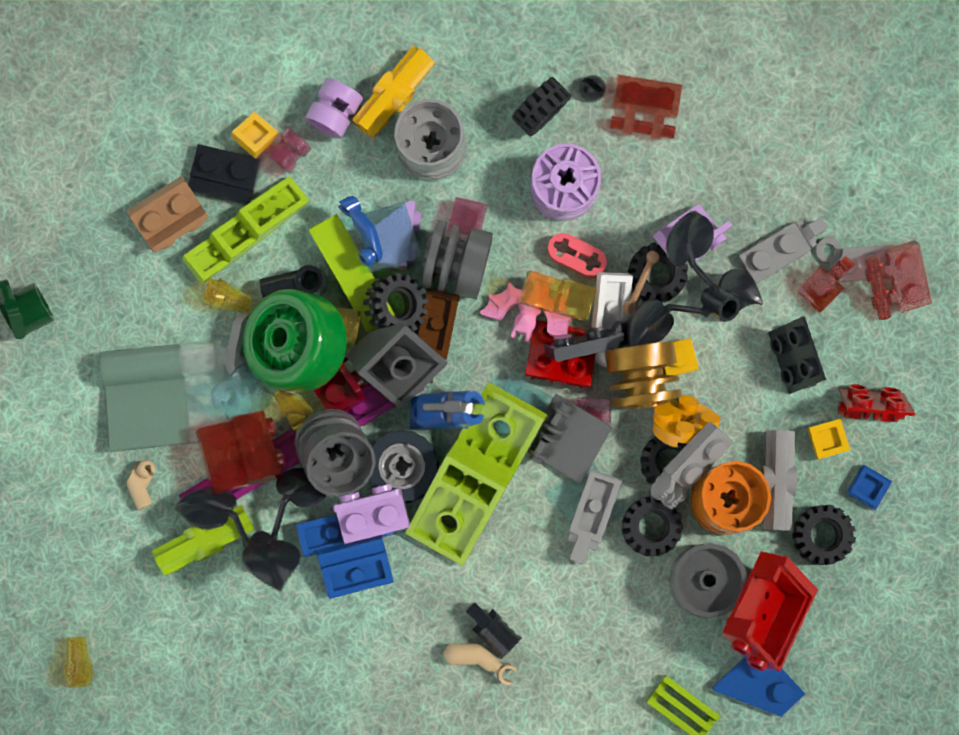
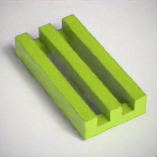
[646,675,720,735]

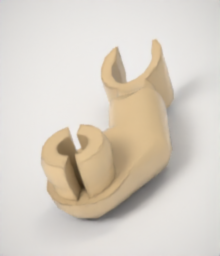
[443,644,517,685]

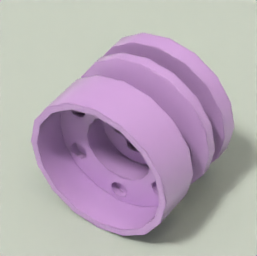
[530,144,601,221]

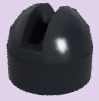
[580,75,606,102]

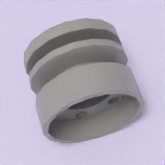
[394,99,467,181]

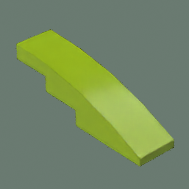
[182,176,310,285]
[308,213,396,334]

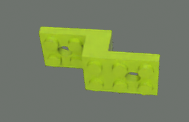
[405,382,547,566]

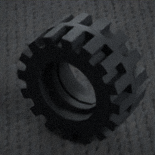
[512,77,572,136]

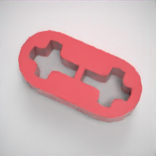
[547,233,607,279]

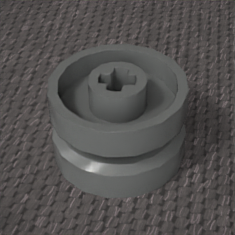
[668,543,747,618]

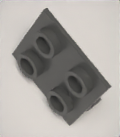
[527,393,613,484]

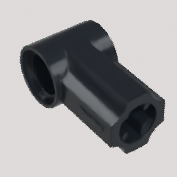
[259,265,328,298]

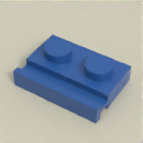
[317,535,394,599]

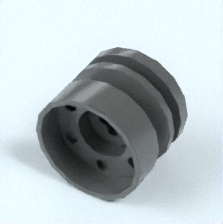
[422,220,493,300]
[294,409,376,497]

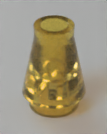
[202,278,253,313]
[61,637,95,688]

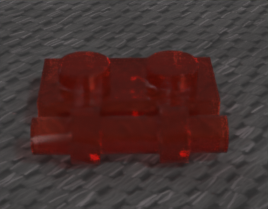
[610,74,682,140]
[864,240,932,320]

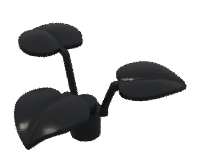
[628,210,763,347]
[175,468,327,592]

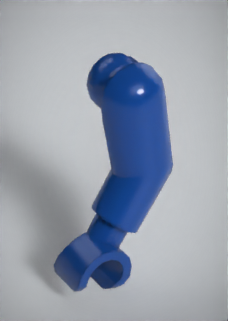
[338,196,383,267]

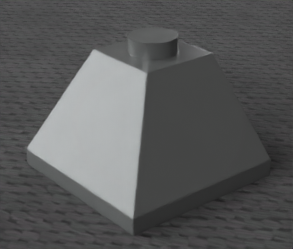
[346,323,448,409]

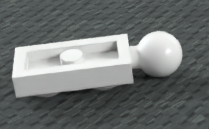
[592,272,633,367]

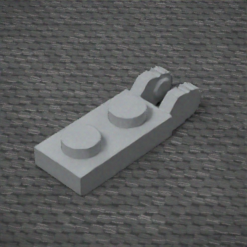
[650,422,734,509]

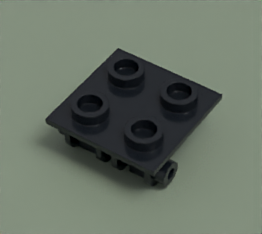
[768,316,826,394]

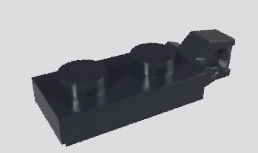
[543,320,629,362]

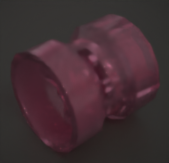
[266,128,312,174]

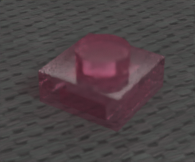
[448,197,488,235]
[577,397,612,432]

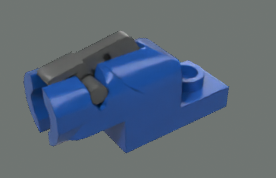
[410,391,485,430]

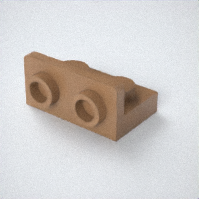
[126,176,209,253]

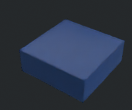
[846,464,892,510]

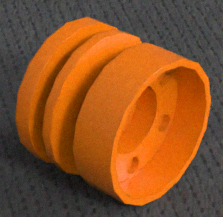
[690,461,771,536]

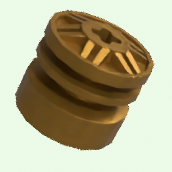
[604,341,682,410]

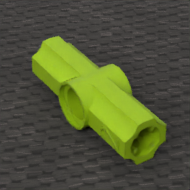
[152,505,255,576]

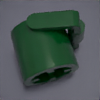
[0,279,54,339]

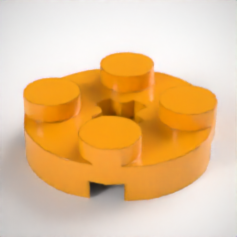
[652,395,720,447]

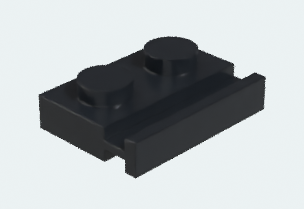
[188,144,262,205]

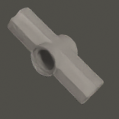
[761,430,797,531]

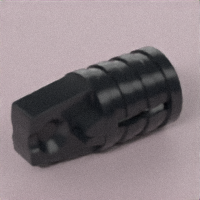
[466,602,522,659]

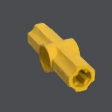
[352,45,435,139]

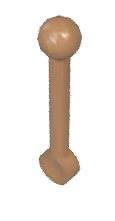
[623,251,659,315]

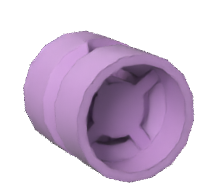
[304,78,363,139]

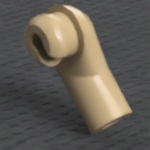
[126,460,156,511]

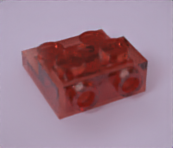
[196,410,285,495]

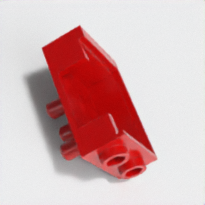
[722,551,818,672]

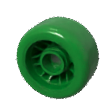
[243,289,347,392]

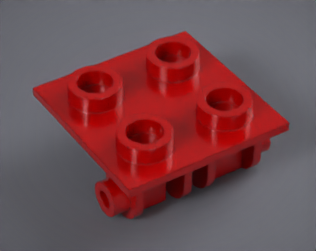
[525,320,596,389]
[838,384,915,423]

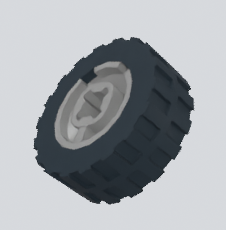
[368,430,439,504]

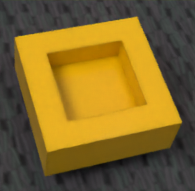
[232,111,278,159]
[663,338,699,376]
[807,418,850,460]

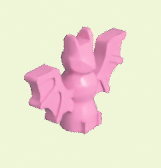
[480,274,572,343]

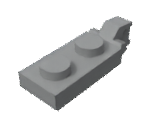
[737,217,828,284]
[568,469,622,565]

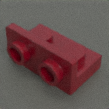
[313,354,366,412]

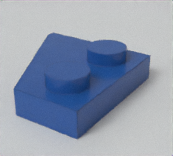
[712,657,805,717]

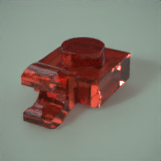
[796,255,855,314]

